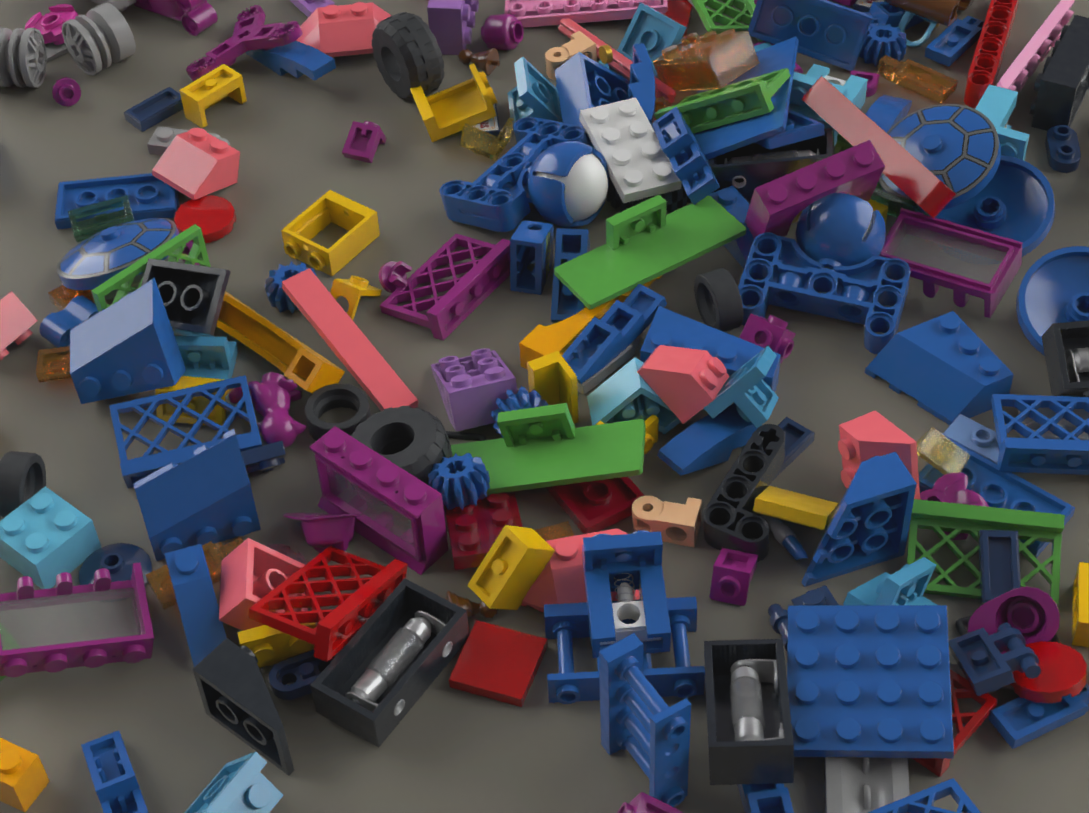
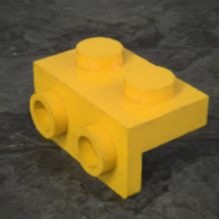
[237,623,317,668]

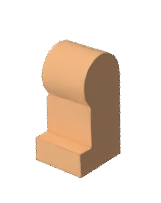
[545,31,597,80]
[632,495,702,548]

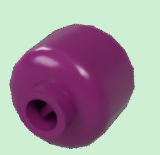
[481,14,524,50]

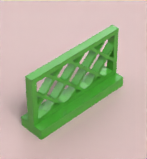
[691,0,763,42]
[654,68,790,134]
[91,224,211,312]
[906,499,1065,606]

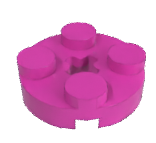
[25,4,78,45]

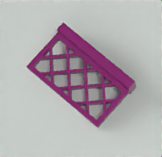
[379,234,510,341]

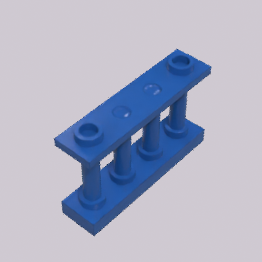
[544,597,705,704]
[599,633,691,807]

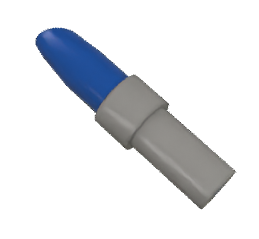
[760,514,809,560]

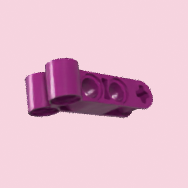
[134,0,218,36]

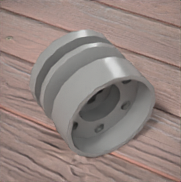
[62,2,136,76]
[0,27,47,88]

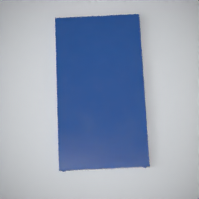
[693,36,799,160]

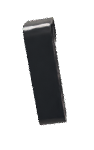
[703,424,785,562]

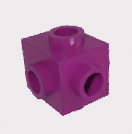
[739,314,796,364]

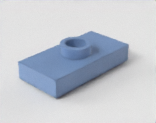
[941,414,1000,465]

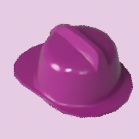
[283,512,362,553]
[967,586,1060,654]

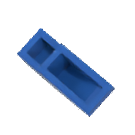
[657,403,762,476]

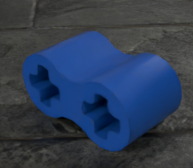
[39,296,98,353]

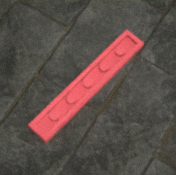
[282,268,418,411]

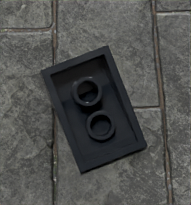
[141,258,231,336]
[193,638,294,776]

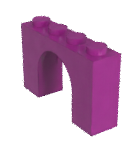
[745,140,885,239]

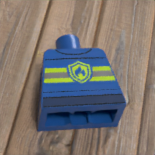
[510,220,554,295]

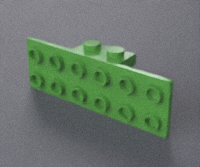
[554,195,746,309]
[451,403,646,495]

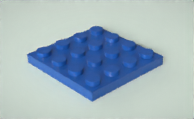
[787,605,954,759]

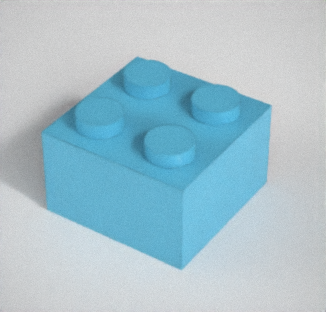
[0,486,101,589]

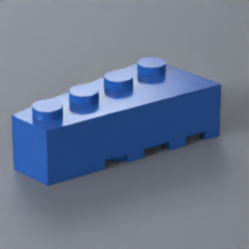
[640,306,781,392]

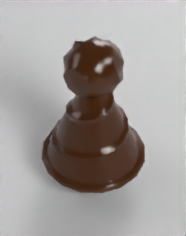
[458,48,500,76]
[445,591,498,618]

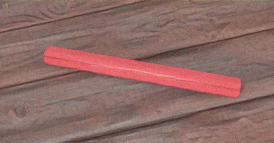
[558,18,676,104]

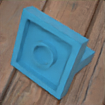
[617,3,691,79]
[507,57,563,129]
[175,336,238,398]
[704,346,779,428]
[843,557,948,613]
[184,751,284,813]

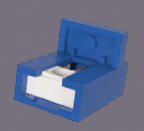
[582,530,671,658]

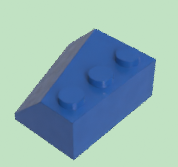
[554,52,630,147]
[70,277,186,404]
[865,311,1014,425]
[133,429,261,561]
[801,452,917,587]

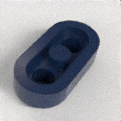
[1045,125,1081,173]
[269,649,340,700]

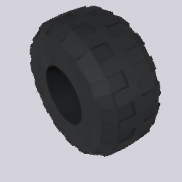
[372,12,445,101]
[351,406,453,506]

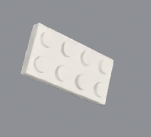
[579,97,682,203]

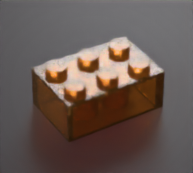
[653,29,760,92]

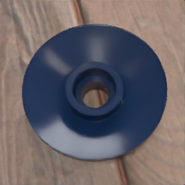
[79,543,153,603]

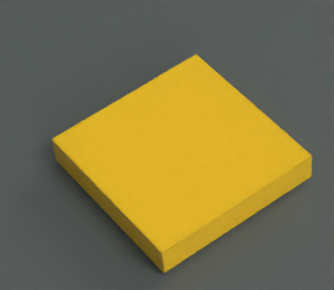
[753,485,839,530]

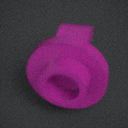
[52,77,81,106]
[379,261,412,293]

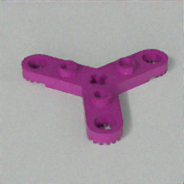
[186,5,303,81]

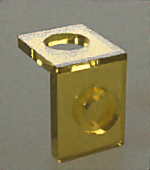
[460,117,514,161]
[916,427,970,475]

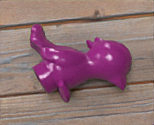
[228,372,307,448]

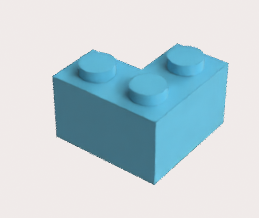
[587,357,681,434]

